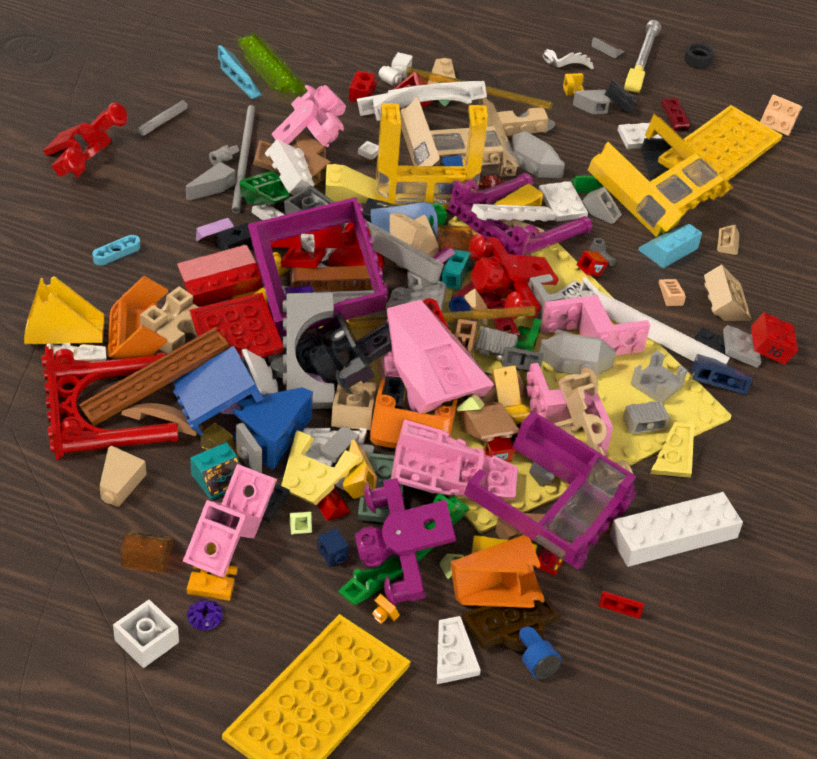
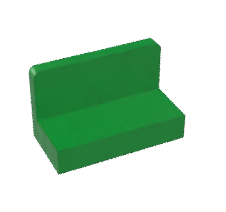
[571,175,604,193]
[516,318,542,351]

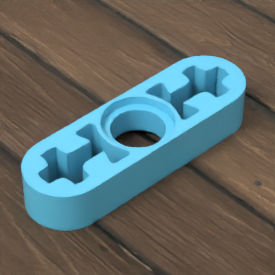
[92,235,140,265]

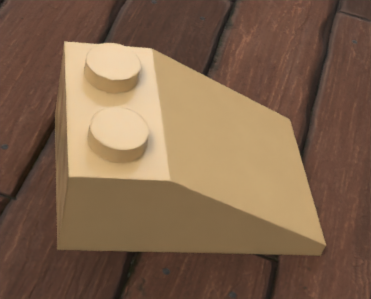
[331,381,378,430]

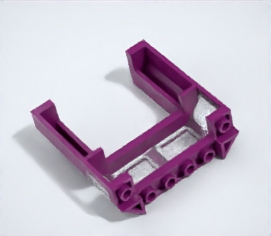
[464,411,637,569]

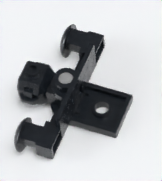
[309,313,392,394]

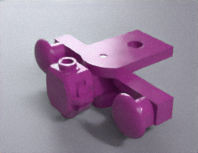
[355,478,456,608]

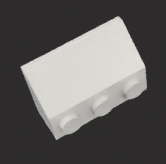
[242,349,278,398]

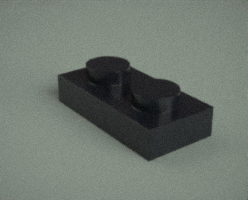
[262,484,290,523]

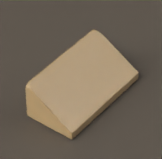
[717,225,739,255]
[464,289,488,326]

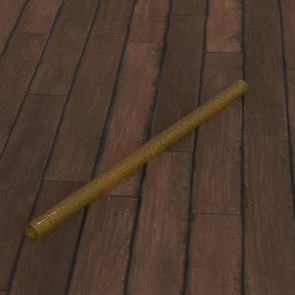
[406,67,553,110]
[348,306,536,328]

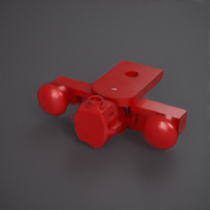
[469,234,559,319]

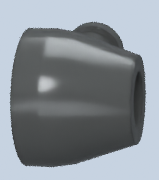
[589,238,616,266]

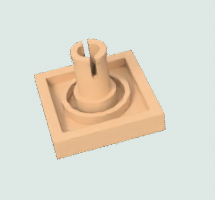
[760,94,802,136]

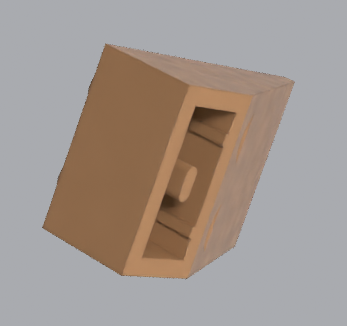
[459,402,519,442]

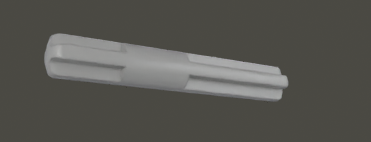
[138,100,188,136]

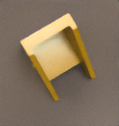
[24,276,105,344]

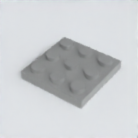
[386,283,447,318]

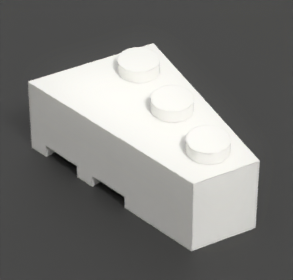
[265,140,314,195]

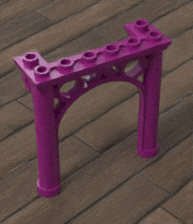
[448,173,592,256]

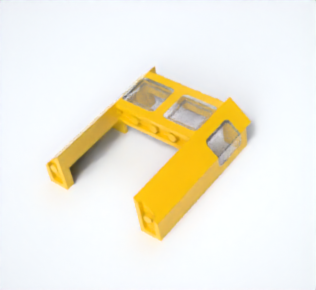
[376,104,488,209]
[588,114,734,237]

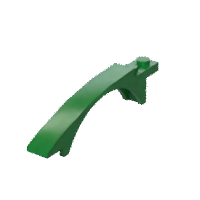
[338,493,469,606]

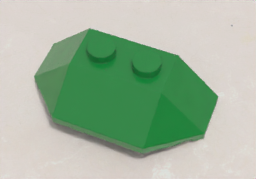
[239,171,289,204]

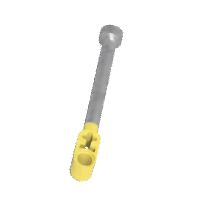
[624,20,661,93]

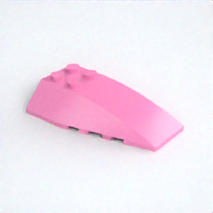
[391,420,518,500]

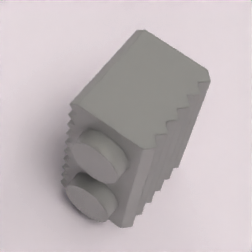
[475,326,518,361]
[623,400,670,434]

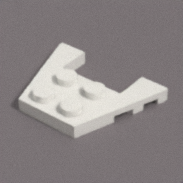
[303,428,367,490]

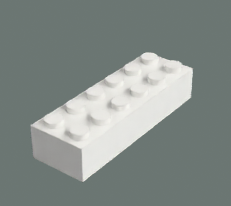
[610,492,743,567]

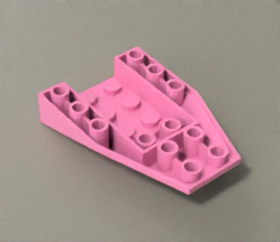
[387,300,494,413]

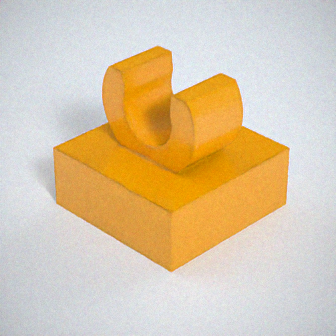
[372,594,400,624]

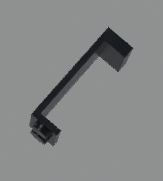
[641,138,687,187]

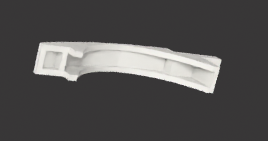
[357,81,487,121]

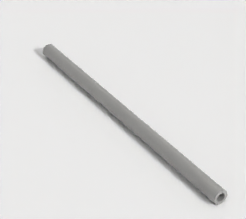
[231,105,255,214]

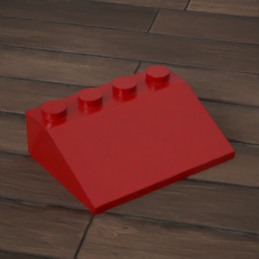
[177,245,262,307]

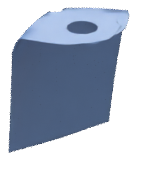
[371,202,438,239]

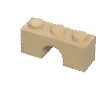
[497,107,548,136]
[140,287,193,332]
[156,304,199,354]

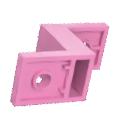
[541,295,650,356]
[524,363,613,455]
[183,464,277,577]

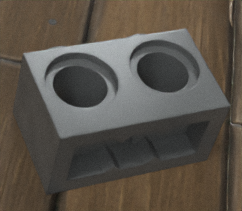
[502,346,543,372]

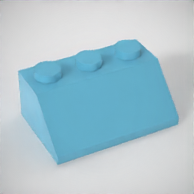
[638,224,702,268]

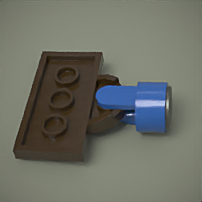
[462,592,561,679]

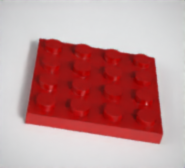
[189,292,284,359]

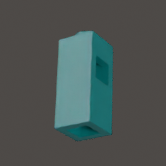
[442,250,471,290]

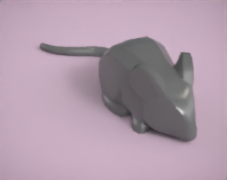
[267,349,287,378]

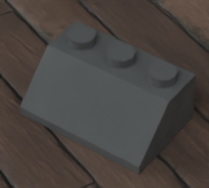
[284,185,334,235]

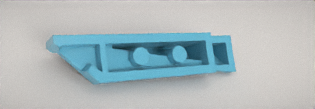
[218,45,262,99]

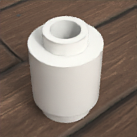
[379,66,402,87]

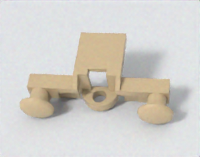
[554,367,634,493]

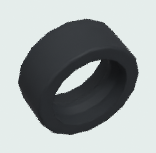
[684,43,714,68]

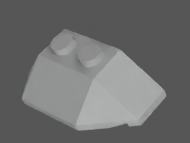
[511,131,565,178]
[539,333,616,375]

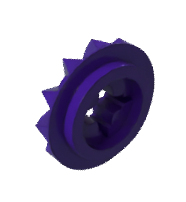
[187,598,223,630]

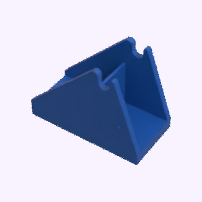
[233,387,313,470]

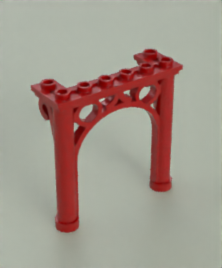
[41,346,178,460]

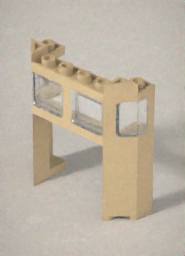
[400,96,519,177]

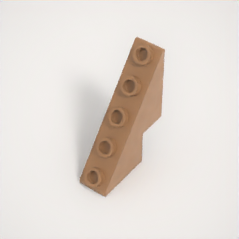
[290,132,331,187]

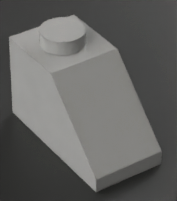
[582,187,622,224]

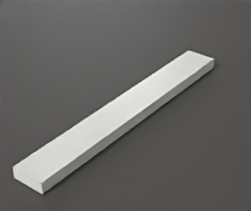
[595,291,730,365]

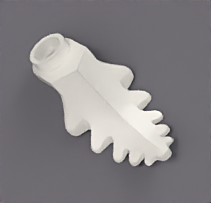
[543,49,594,70]

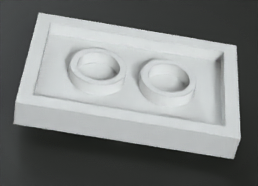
[618,123,662,149]
[539,181,588,222]

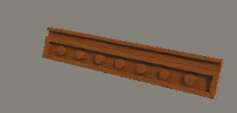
[79,328,230,426]

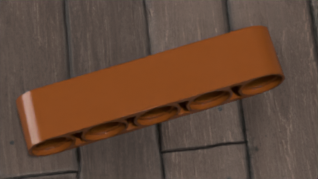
[289,266,373,292]

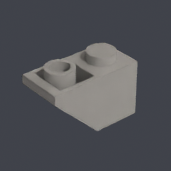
[573,90,610,114]

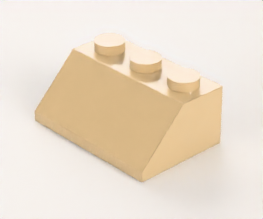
[704,264,751,321]

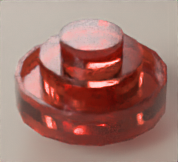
[478,174,503,190]

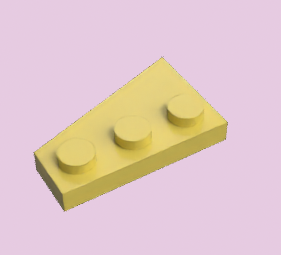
[651,422,694,478]

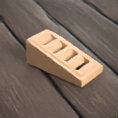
[659,279,686,306]

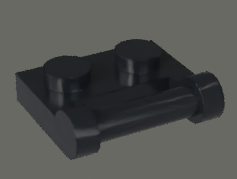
[604,79,638,113]

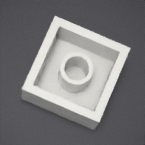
[113,600,179,668]

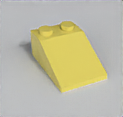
[325,164,376,203]

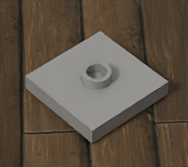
[236,423,262,473]

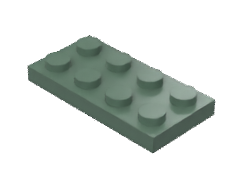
[358,453,403,523]

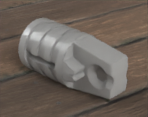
[209,145,239,166]

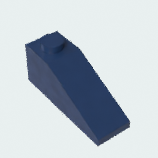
[690,354,753,395]

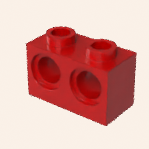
[348,71,377,103]

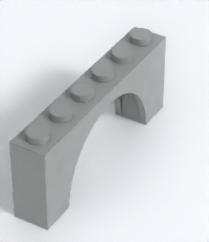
[283,293,335,409]

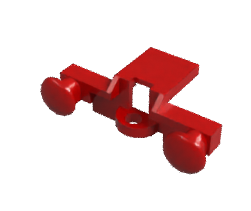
[43,102,128,178]
[270,222,370,268]

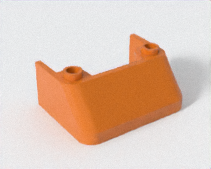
[107,276,168,360]
[370,380,458,448]

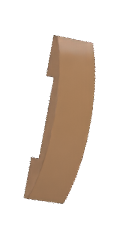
[121,403,203,436]

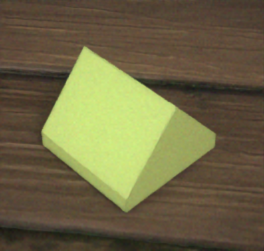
[290,512,312,534]

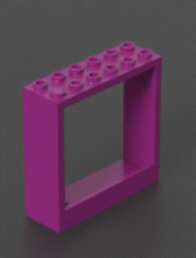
[248,197,388,337]

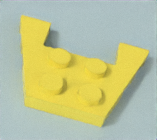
[281,430,362,505]

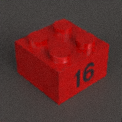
[751,312,798,365]

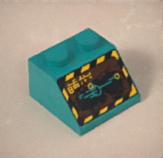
[190,442,240,501]

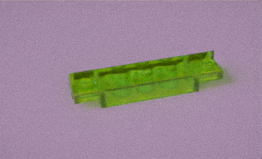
[237,30,307,94]

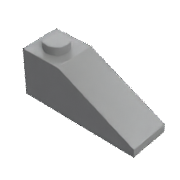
[186,162,236,200]

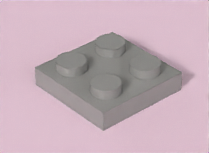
[723,325,761,368]

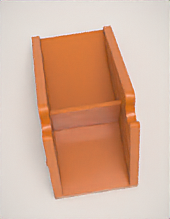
[450,535,544,608]

